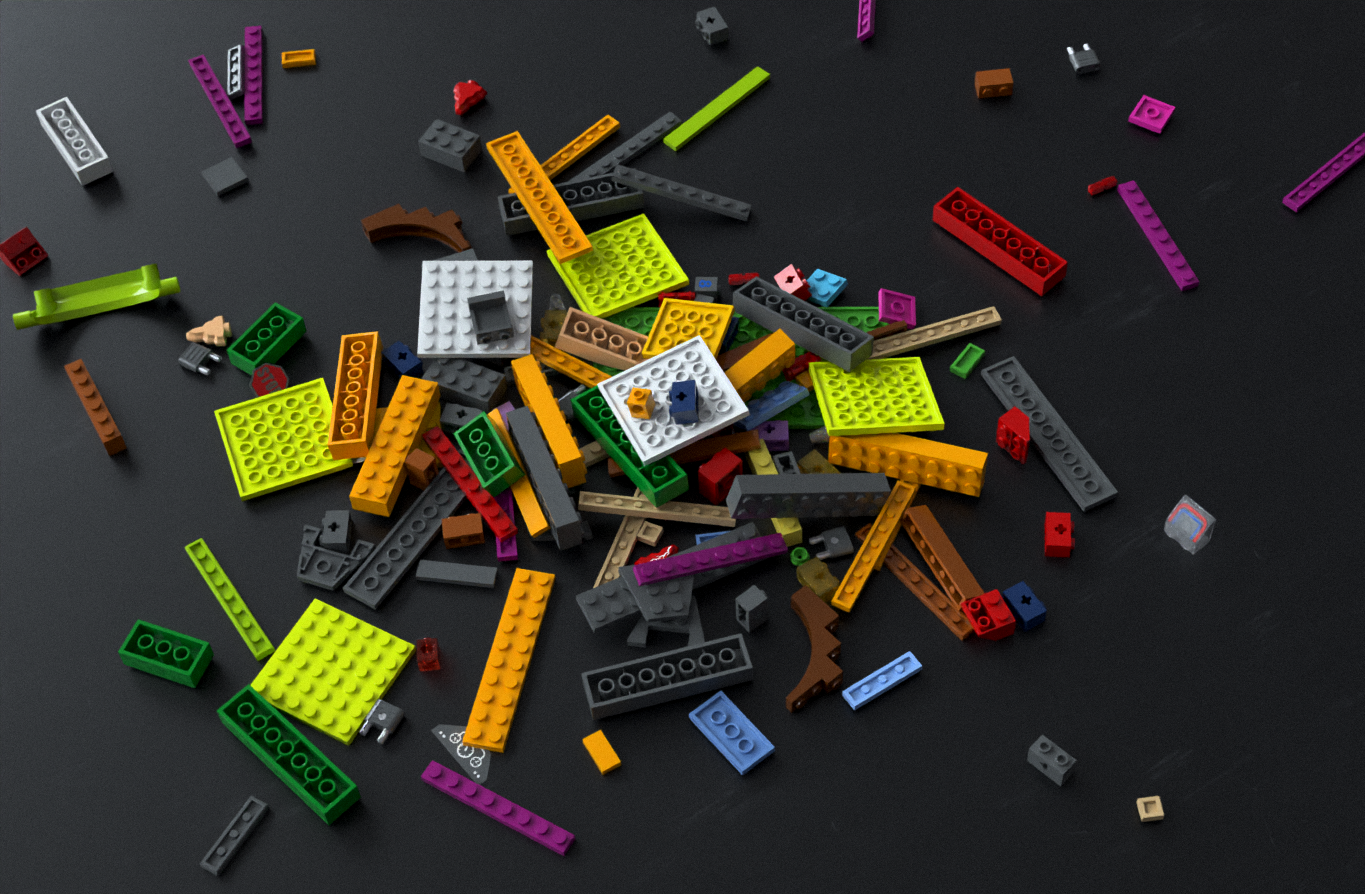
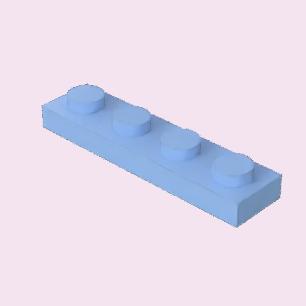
[842,651,922,711]

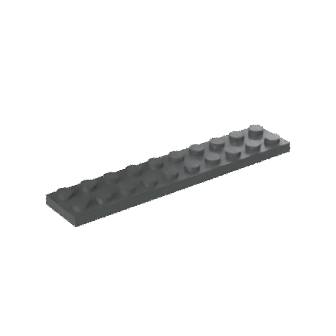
[981,356,1118,512]
[343,449,475,610]
[576,522,770,632]

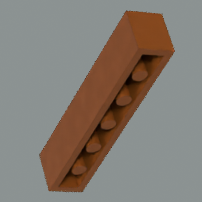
[64,359,127,456]
[900,505,985,612]

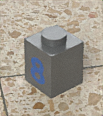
[695,277,721,303]

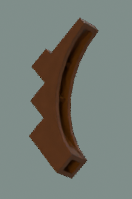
[361,204,472,253]
[786,585,843,713]

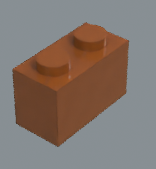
[975,68,1013,99]
[405,448,439,491]
[441,513,485,549]

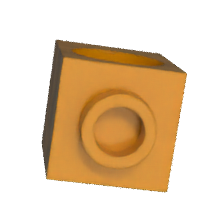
[627,387,656,419]

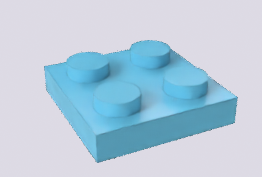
[806,269,848,307]

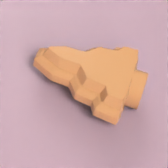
[186,316,232,346]

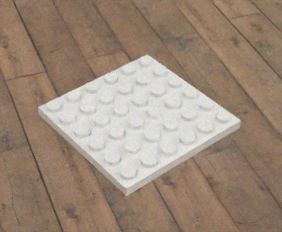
[417,261,533,358]
[597,335,750,466]

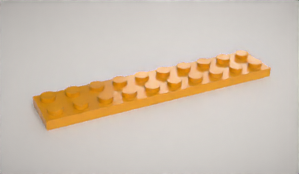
[486,131,593,264]
[462,568,556,753]

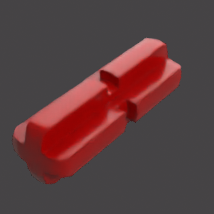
[1088,176,1117,195]
[728,273,759,285]

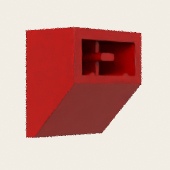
[0,227,48,276]
[996,406,1030,464]
[960,589,1016,641]

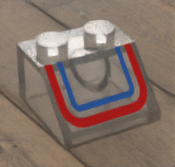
[1164,495,1216,555]

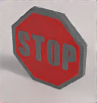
[249,363,289,398]

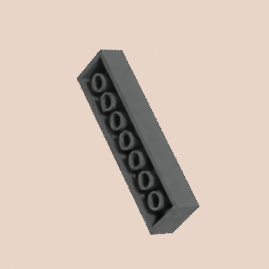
[498,168,644,236]
[733,276,874,372]
[506,406,584,551]
[726,473,891,519]
[582,633,753,720]

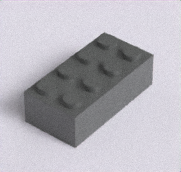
[422,358,508,414]

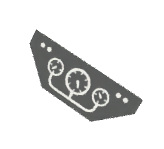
[431,724,491,785]

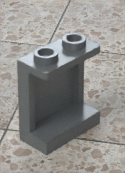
[467,290,514,345]

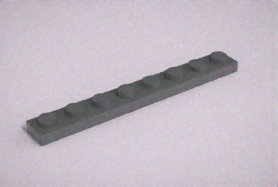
[568,112,682,182]
[611,164,751,221]

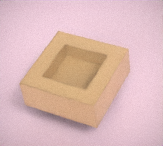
[637,521,664,547]
[1136,796,1164,822]

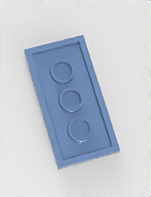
[732,381,810,431]
[689,691,775,776]

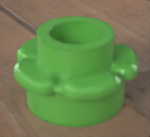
[790,547,810,566]

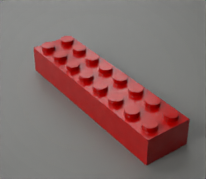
[933,187,1068,296]

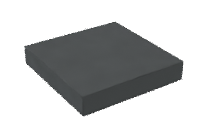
[201,157,248,196]

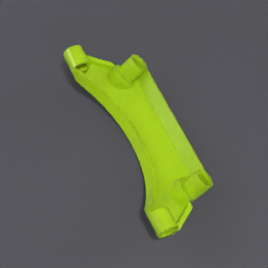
[13,264,181,330]

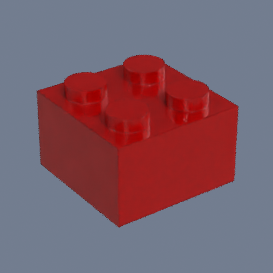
[698,447,743,506]

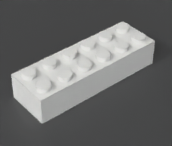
[36,97,113,186]

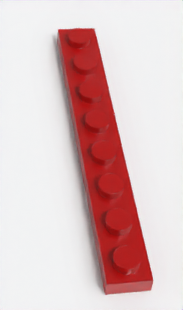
[422,426,518,543]

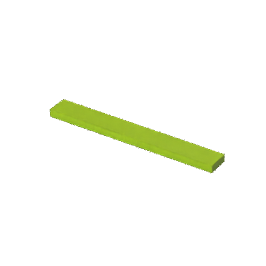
[663,66,770,151]
[184,538,275,661]

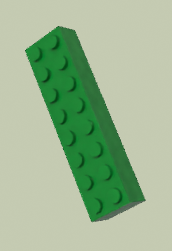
[571,385,689,508]
[217,684,361,825]

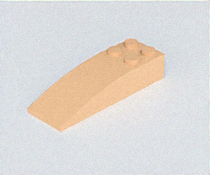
[555,307,649,371]

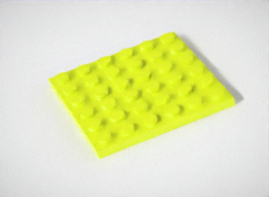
[547,214,689,319]
[808,357,944,436]
[214,378,353,501]
[251,599,416,746]

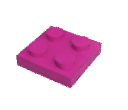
[1128,95,1175,134]
[879,288,916,330]

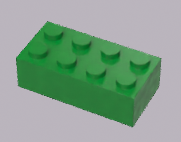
[227,302,307,376]
[453,411,525,497]
[118,619,214,688]

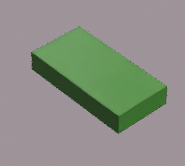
[950,343,986,379]

